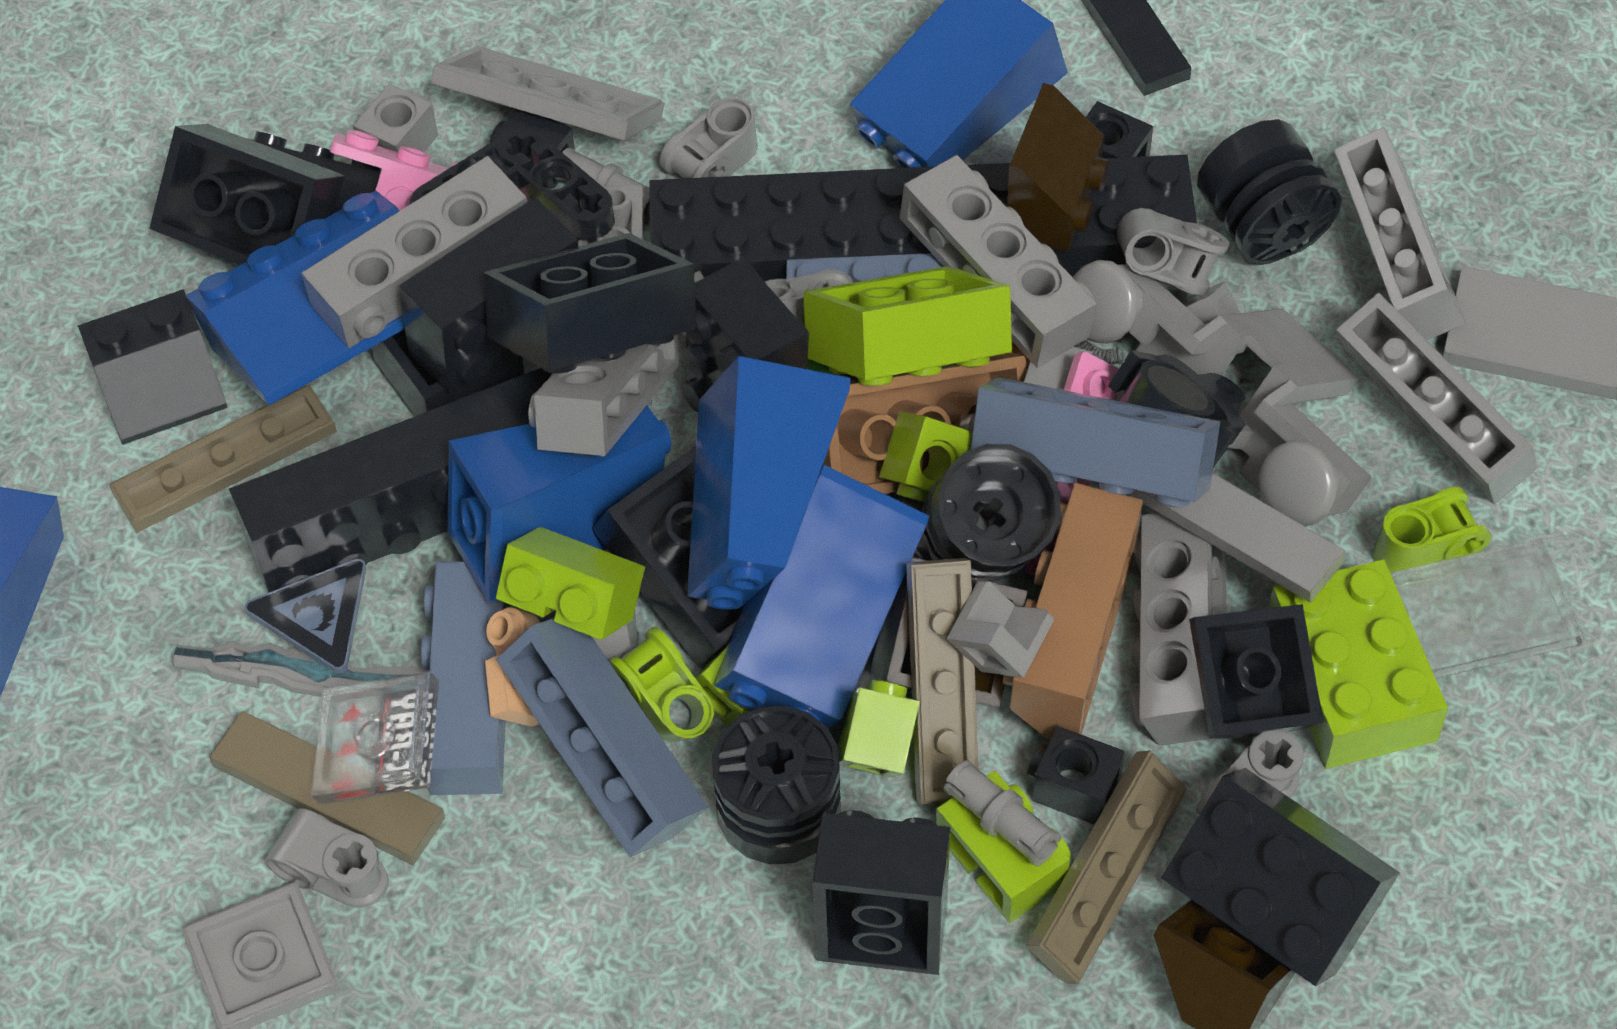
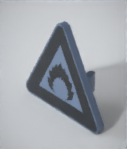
[244,558,366,673]

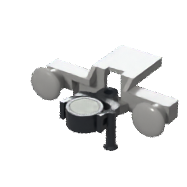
[1072,260,1372,527]

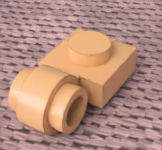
[485,607,540,727]

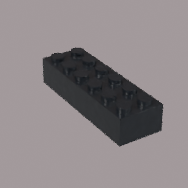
[228,367,553,593]

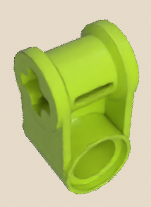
[1373,487,1492,578]
[608,627,714,742]

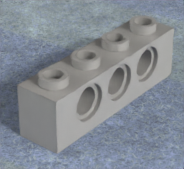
[1334,127,1466,340]
[900,155,1097,368]
[301,156,528,349]
[1336,293,1538,504]
[529,334,679,456]
[1132,512,1227,745]

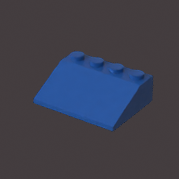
[185,191,405,405]

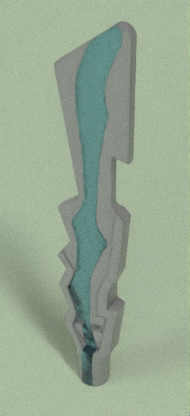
[173,641,430,701]

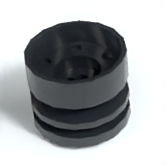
[1197,119,1342,265]
[921,444,1061,583]
[712,706,841,865]

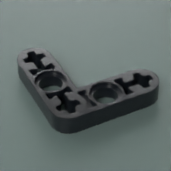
[410,128,615,240]

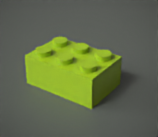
[803,266,1012,386]
[1268,559,1449,770]

